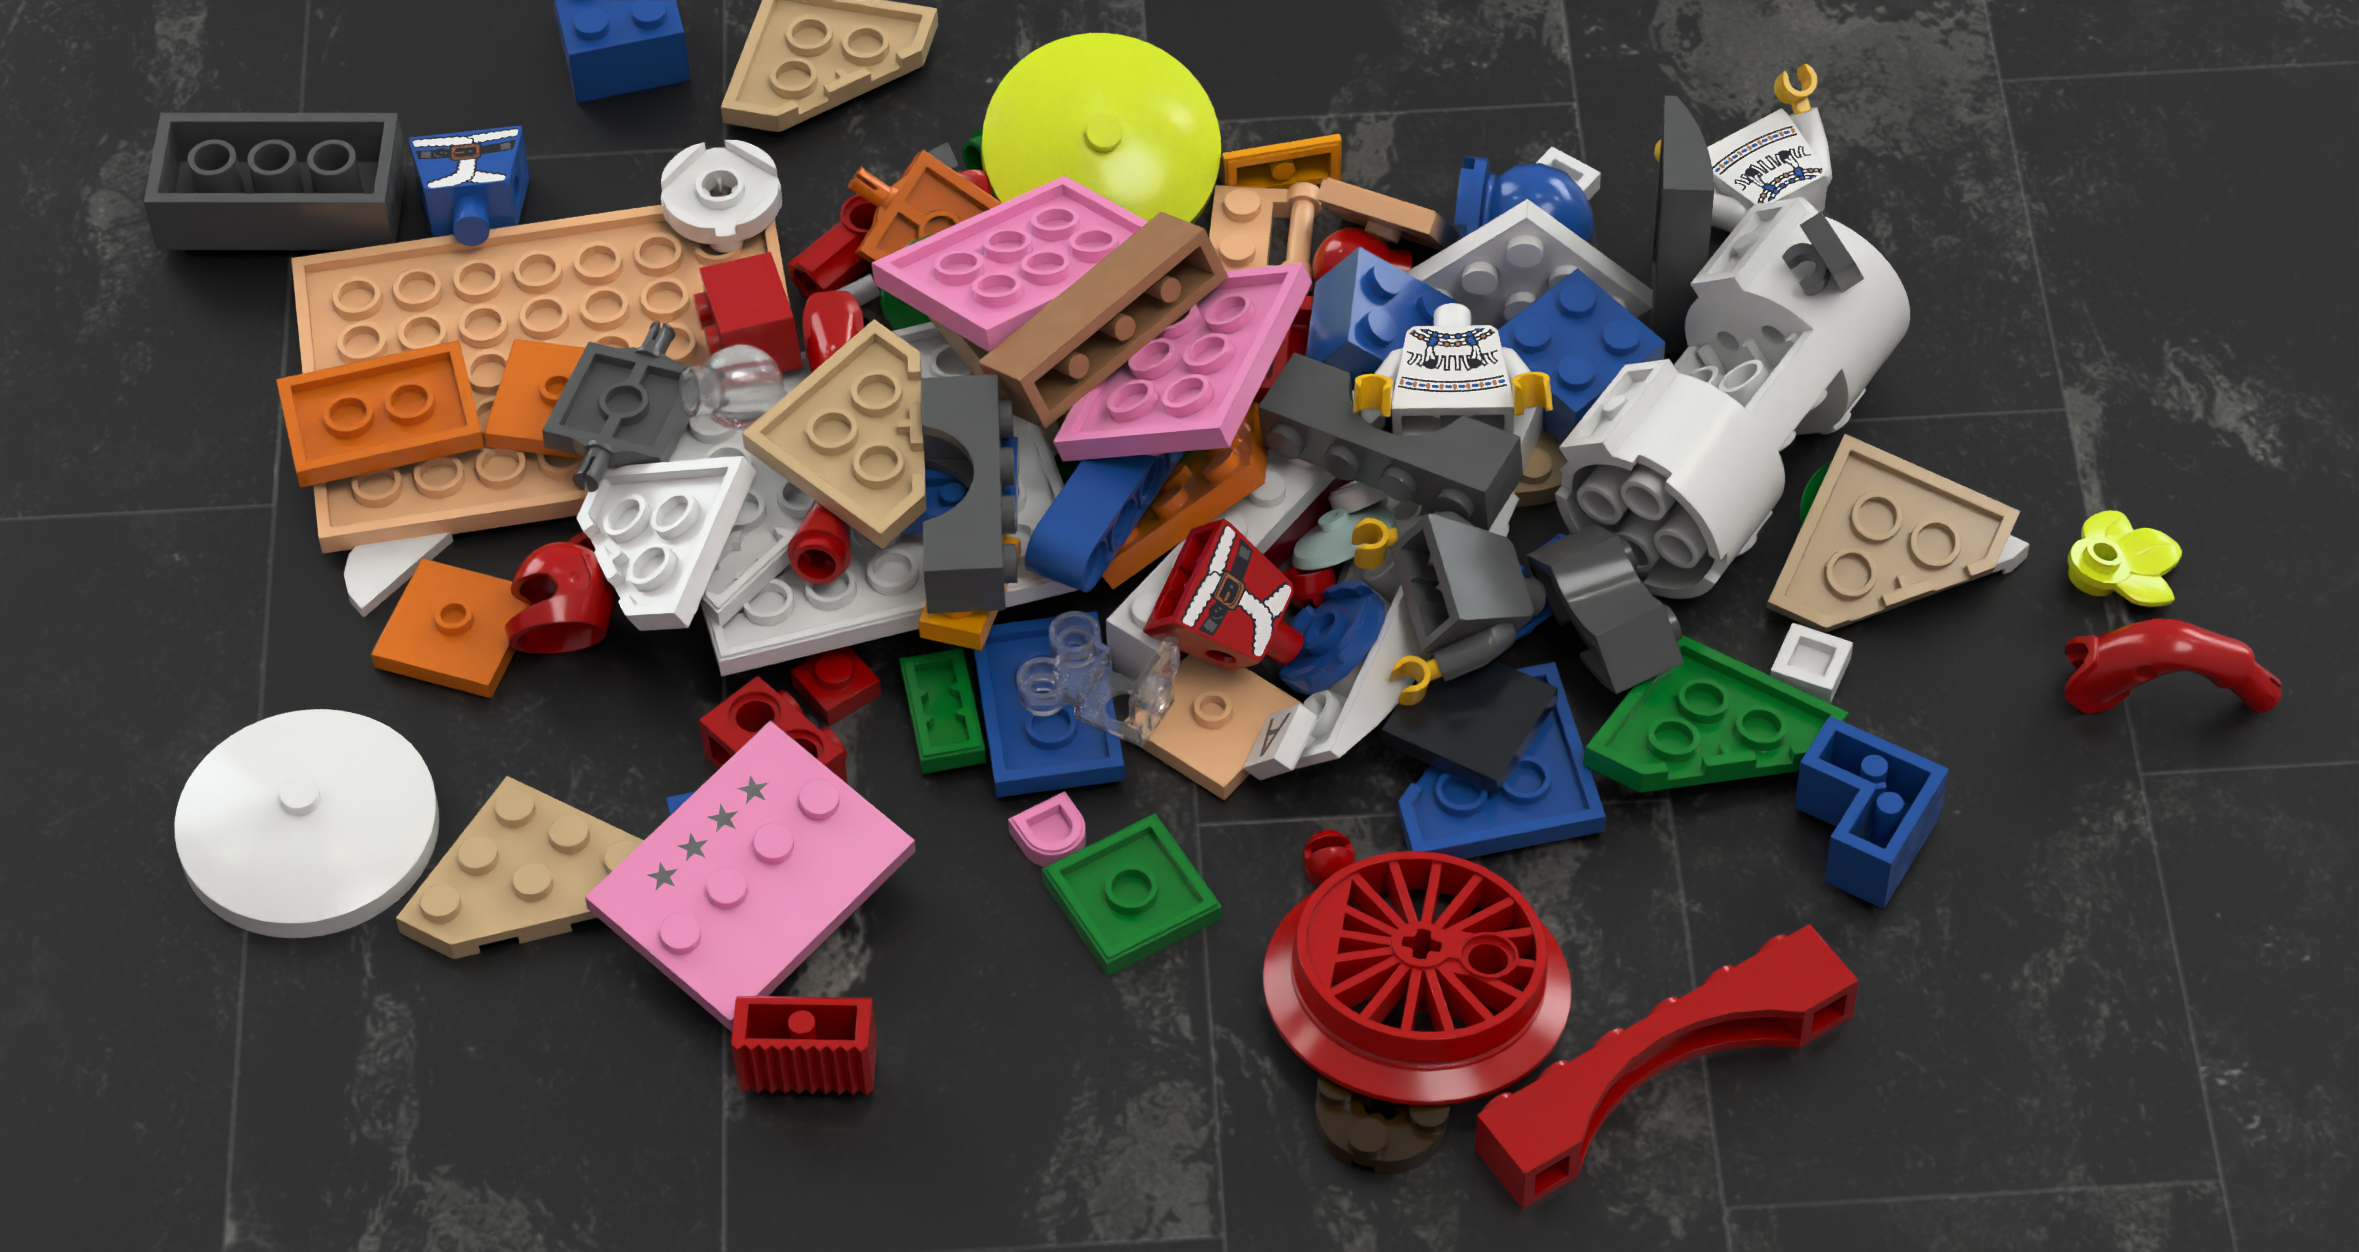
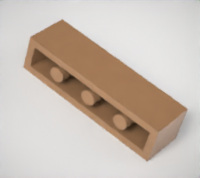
[978,212,1228,429]

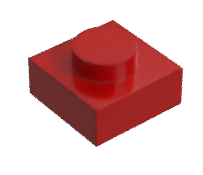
[791,646,881,727]

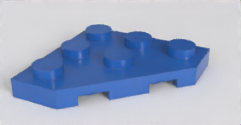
[1398,662,1606,859]

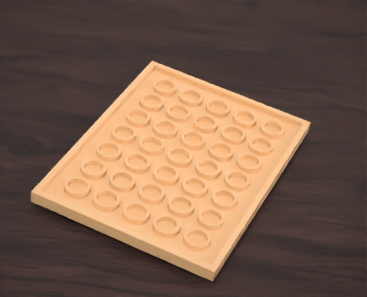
[291,195,790,554]

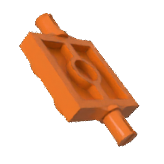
[847,150,1002,264]

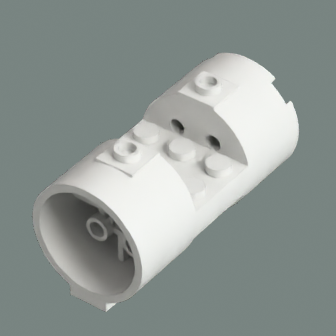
[1555,198,1910,599]

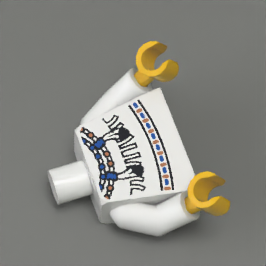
[1654,64,1832,233]
[1353,303,1553,435]

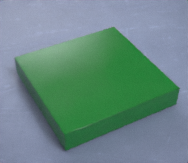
[1041,813,1222,976]

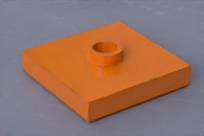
[484,339,585,459]
[371,558,530,698]

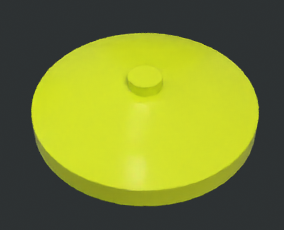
[981,33,1221,224]

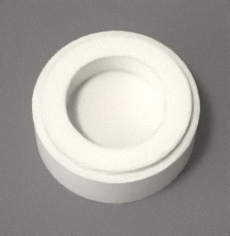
[1328,480,1389,514]

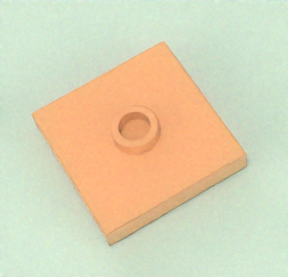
[1316,177,1459,251]
[1122,654,1303,801]

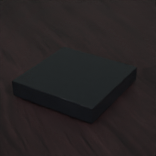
[1381,654,1558,794]

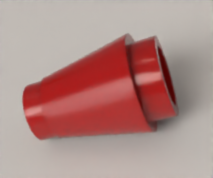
[787,500,851,584]

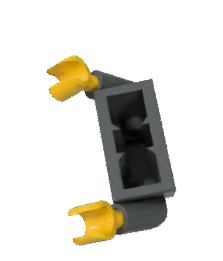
[1351,511,1546,706]

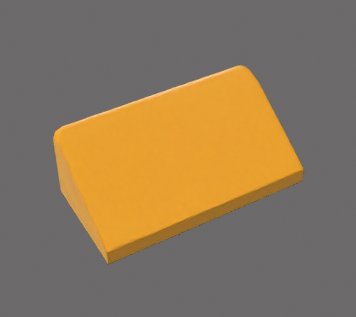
[1218,134,1342,189]

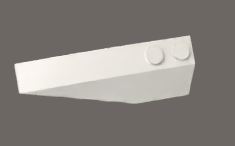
[1295,492,1519,769]

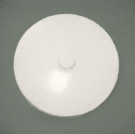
[174,709,439,938]

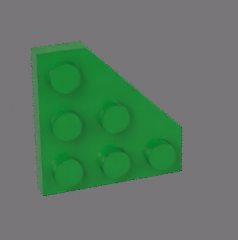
[1583,635,1849,793]

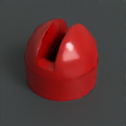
[1283,566,1336,611]
[1303,830,1355,886]

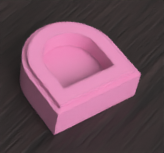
[1008,791,1086,867]

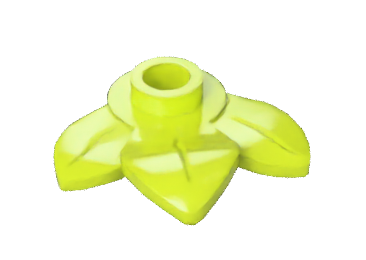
[2067,510,2182,607]

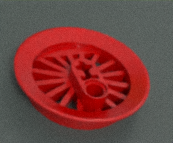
[1263,851,1572,1105]

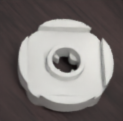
[661,140,783,252]

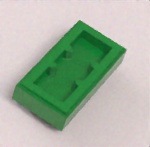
[900,648,986,774]

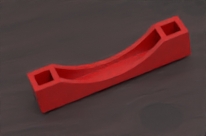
[1475,924,1859,1210]

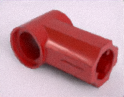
[787,194,877,300]

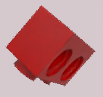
[699,676,848,784]

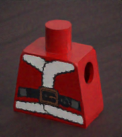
[1143,519,1304,671]

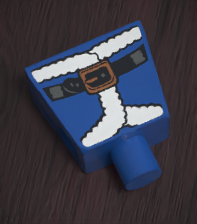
[409,125,530,246]

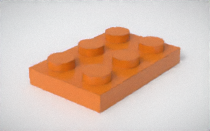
[276,340,485,488]

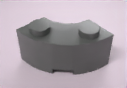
[1527,524,1684,694]

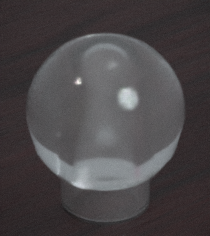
[679,344,784,431]

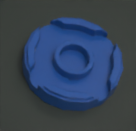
[1275,580,1385,695]

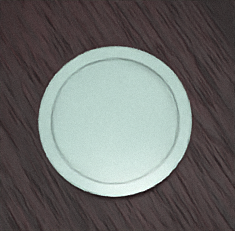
[1292,506,1396,570]

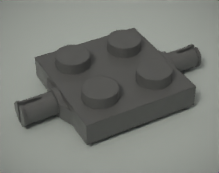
[542,321,707,492]

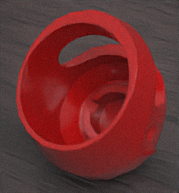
[504,542,616,654]

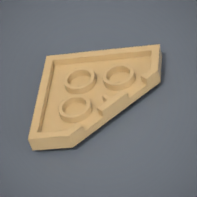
[721,0,938,132]
[742,319,927,549]
[1766,434,2020,633]
[396,776,644,959]

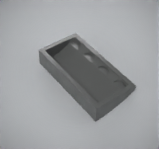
[1651,96,1714,353]

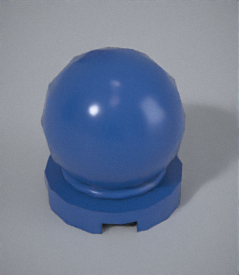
[1454,156,1594,244]

